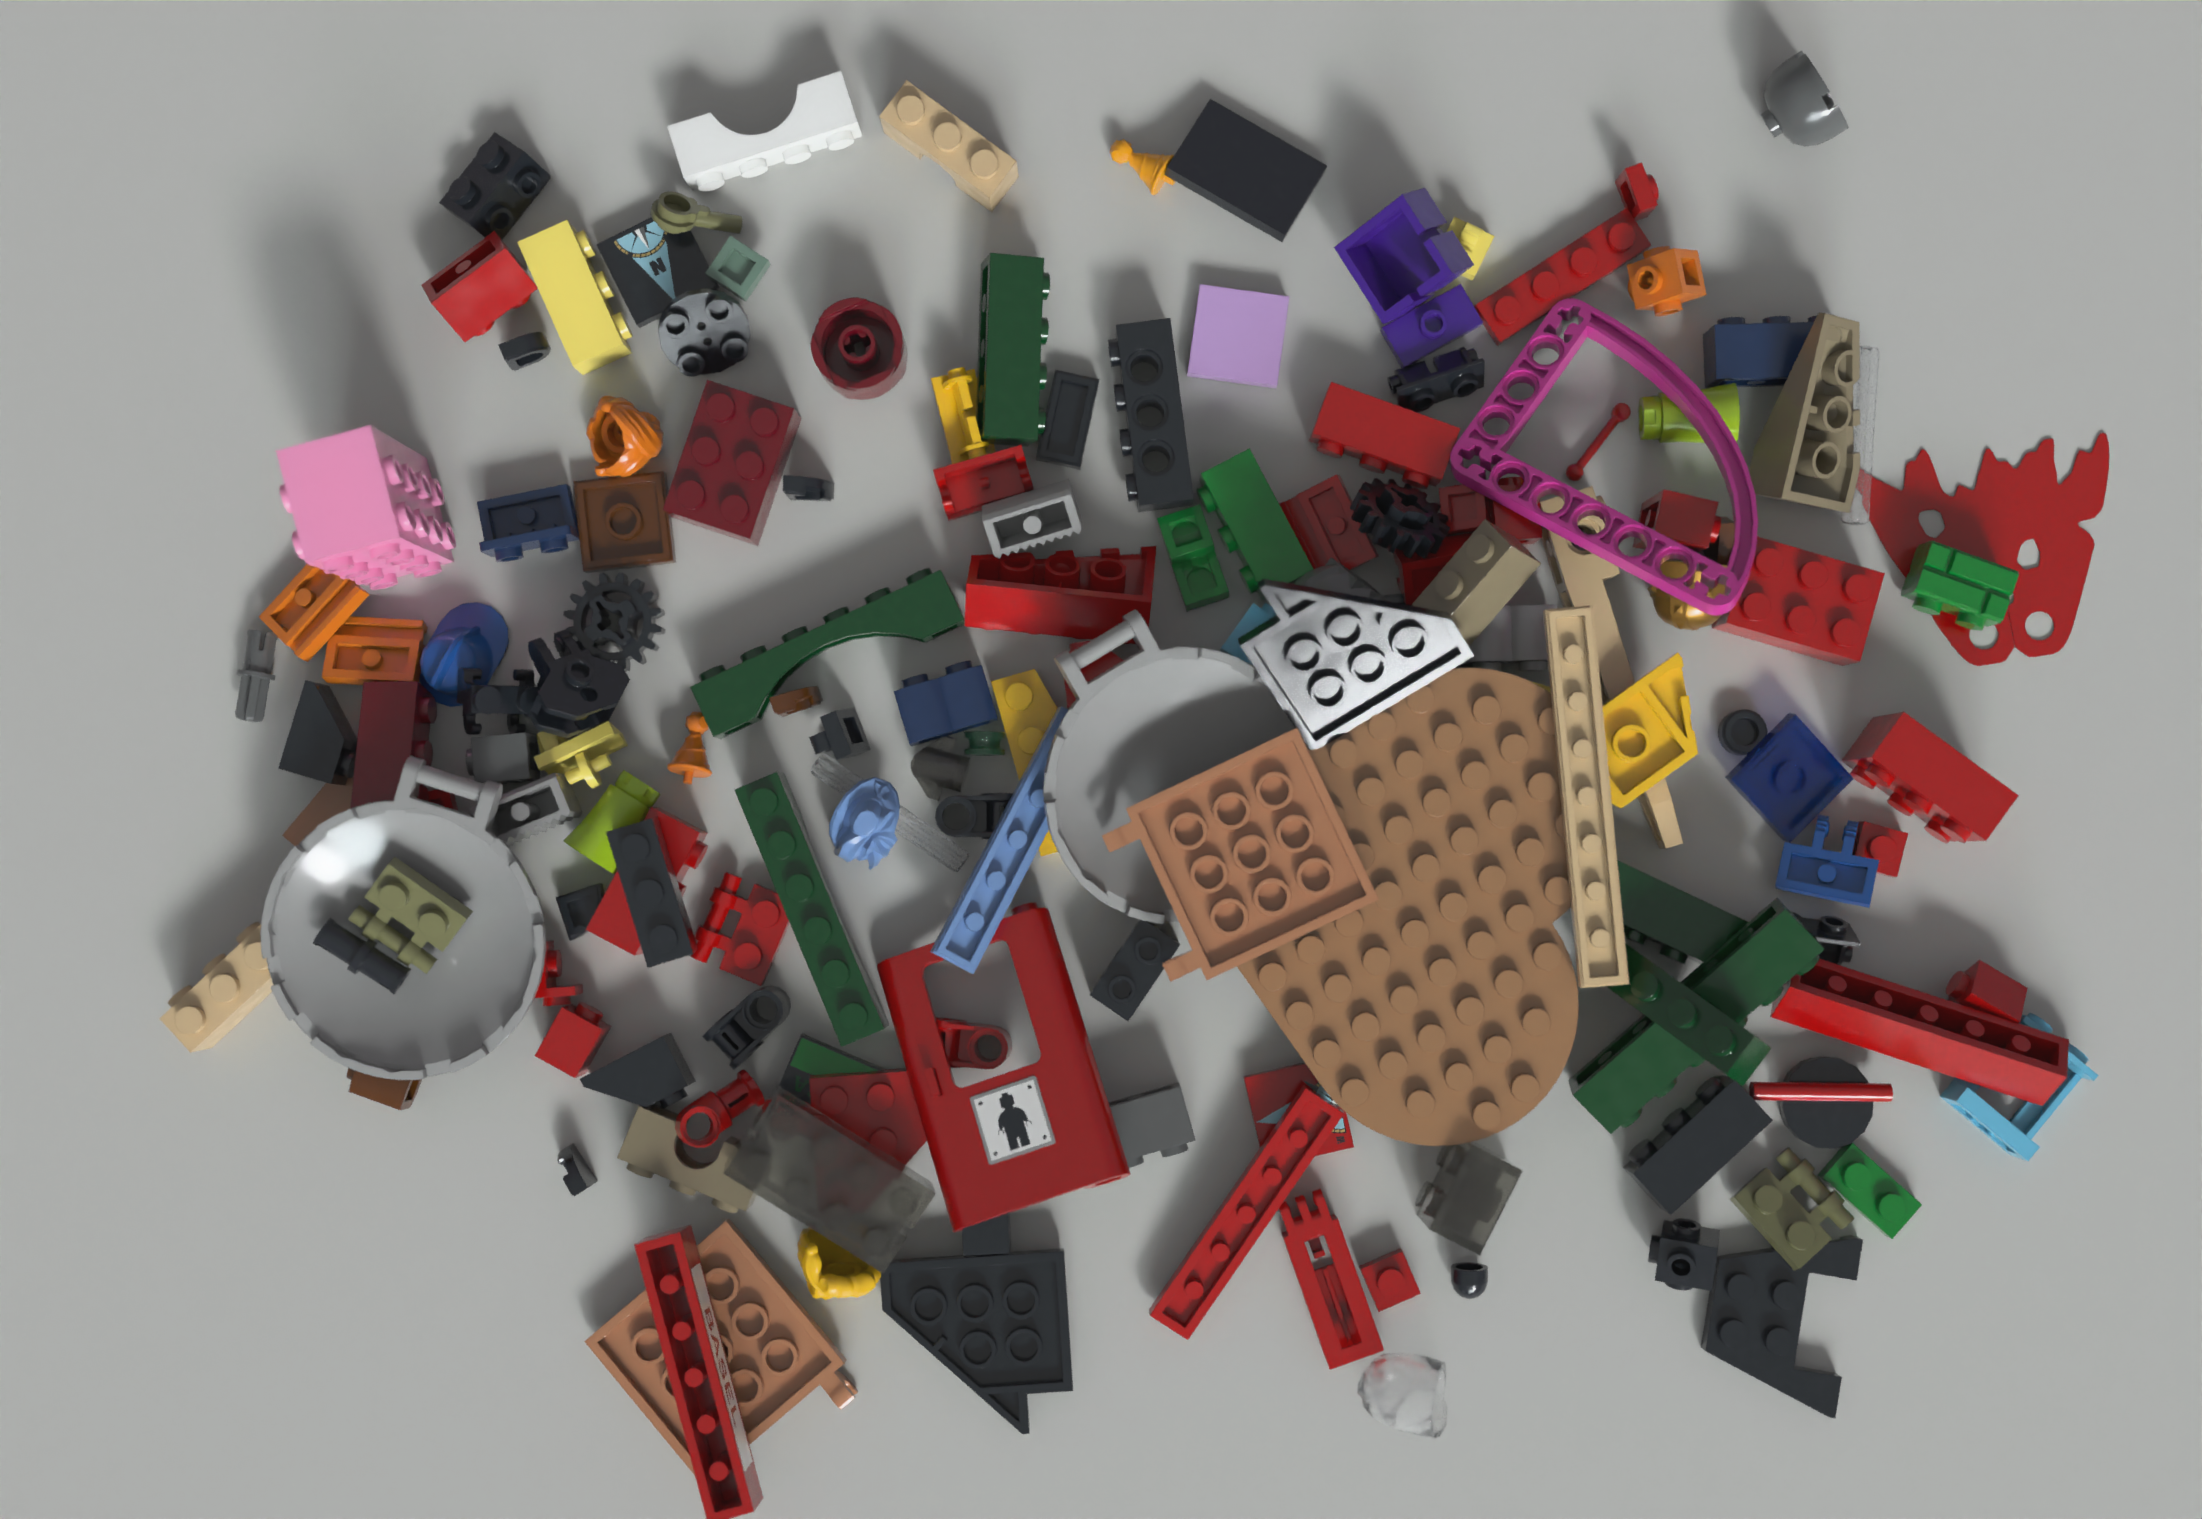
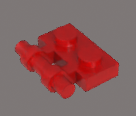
[690,872,790,986]

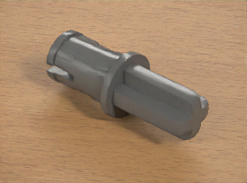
[235,630,278,722]

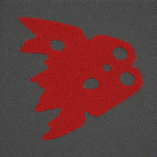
[1855,433,2109,666]

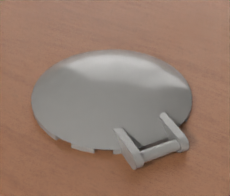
[1043,609,1309,924]
[260,756,546,1080]

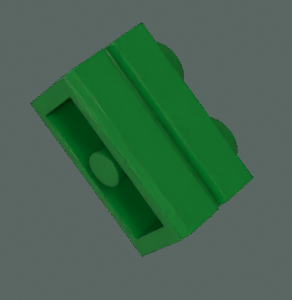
[1901,540,2019,631]

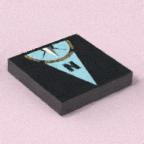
[596,217,720,328]

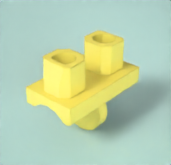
[534,716,628,789]

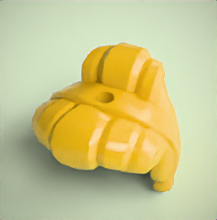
[797,1218,882,1300]

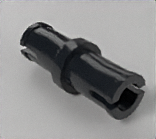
[313,918,411,994]

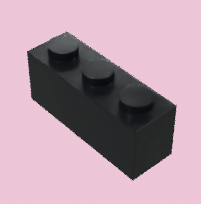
[606,817,698,968]
[1623,1075,1773,1215]

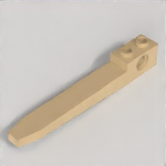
[1540,486,1683,849]

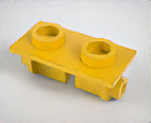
[931,367,996,464]

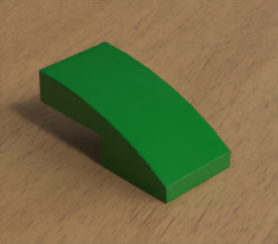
[1157,504,1230,611]

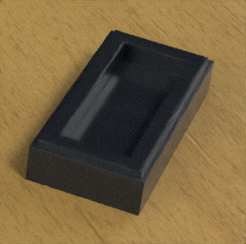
[1036,370,1099,470]

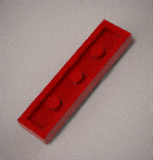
[1474,208,1651,346]

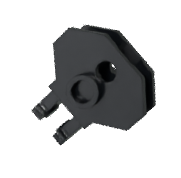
[528,629,630,738]

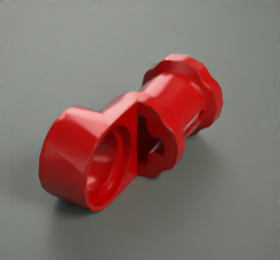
[675,1069,766,1148]

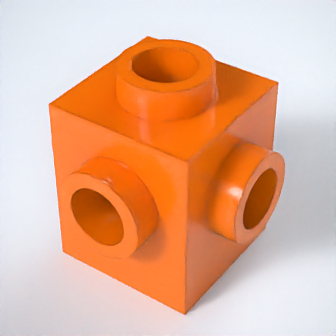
[1627,246,1707,316]

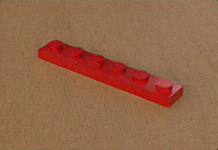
[1149,1084,1344,1340]

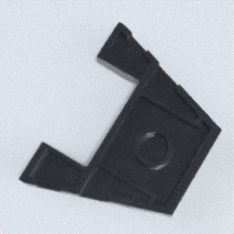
[1701,1235,1863,1418]

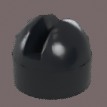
[1451,1262,1488,1299]

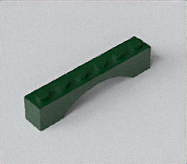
[690,568,965,739]
[734,772,889,1047]

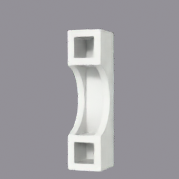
[667,71,862,192]

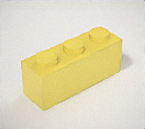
[517,220,633,375]

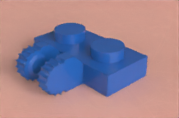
[1775,815,1879,908]

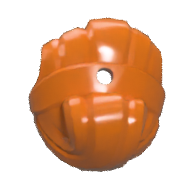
[586,396,664,477]

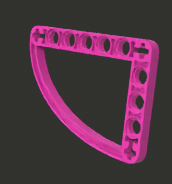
[1450,298,1758,615]

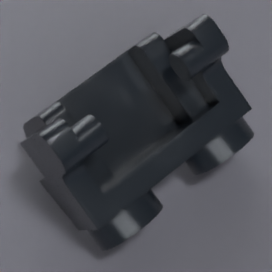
[457,667,540,735]

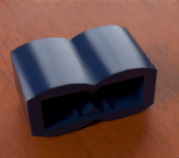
[894,660,998,747]

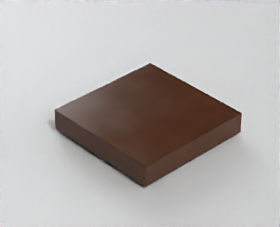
[573,471,676,573]

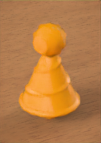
[1109,139,1176,196]

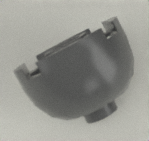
[1761,50,1849,147]

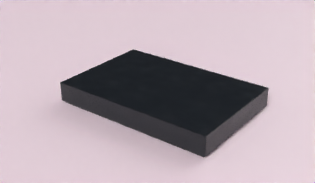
[1165,99,1327,242]

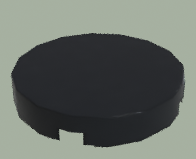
[1780,1056,1873,1149]

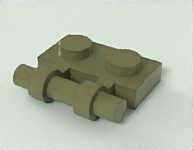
[348,857,473,974]
[1730,1147,1854,1271]

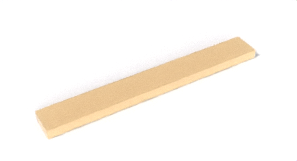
[1543,605,1629,988]

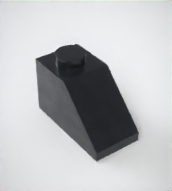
[278,680,357,785]
[580,1033,696,1109]

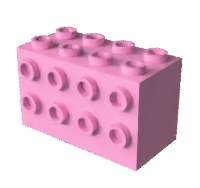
[276,425,456,590]

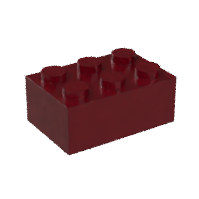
[663,380,801,546]

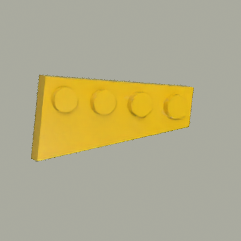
[991,669,1058,857]

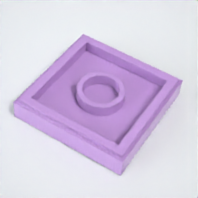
[1187,284,1289,388]

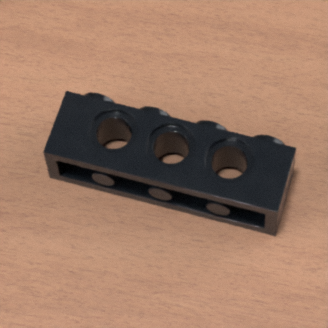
[1108,318,1194,512]

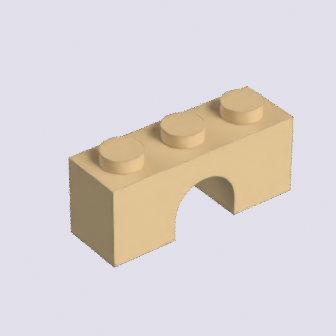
[879,80,1019,212]

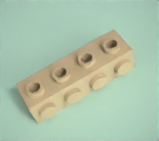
[159,922,273,1053]

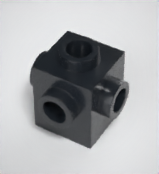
[1648,1218,1720,1291]

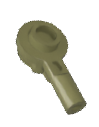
[650,191,742,234]

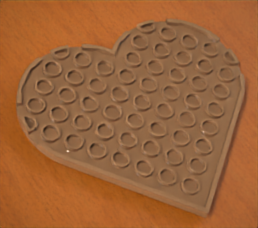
[1237,668,1579,1146]

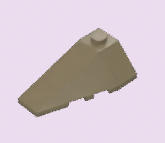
[1749,313,1860,513]

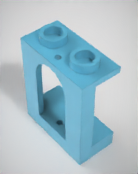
[1940,1013,2099,1161]

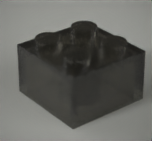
[1415,1141,1523,1255]

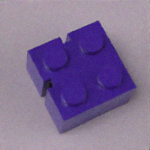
[1334,188,1474,324]

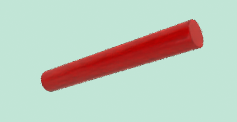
[1749,1082,1893,1102]

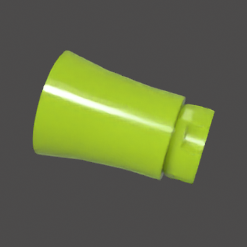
[1638,383,1740,443]
[563,770,661,875]

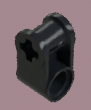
[935,793,1013,839]
[702,985,791,1070]

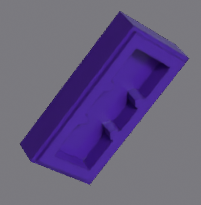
[1380,284,1483,368]

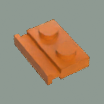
[259,564,370,662]
[322,616,428,685]

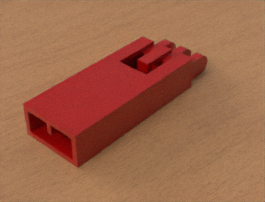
[1279,1188,1384,1370]

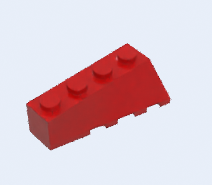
[964,546,1157,644]

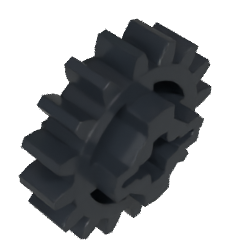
[1350,478,1450,559]
[563,572,666,672]

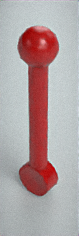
[1566,403,1631,481]

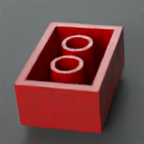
[1712,536,1885,666]
[1841,712,2019,843]

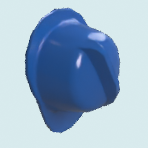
[420,602,509,707]

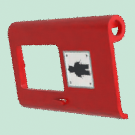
[876,902,1131,1233]

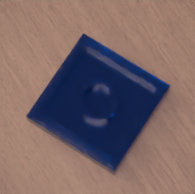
[1725,713,1854,843]

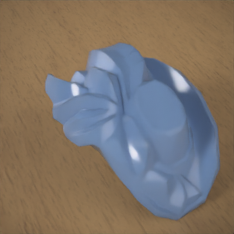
[829,777,900,870]

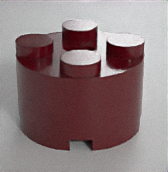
[811,297,908,400]

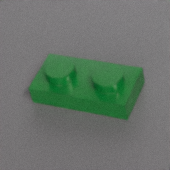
[1818,1143,1922,1239]

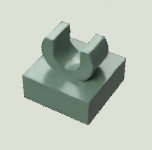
[705,235,771,302]

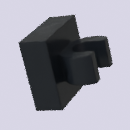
[809,708,871,760]

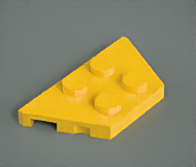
[1602,653,1698,808]

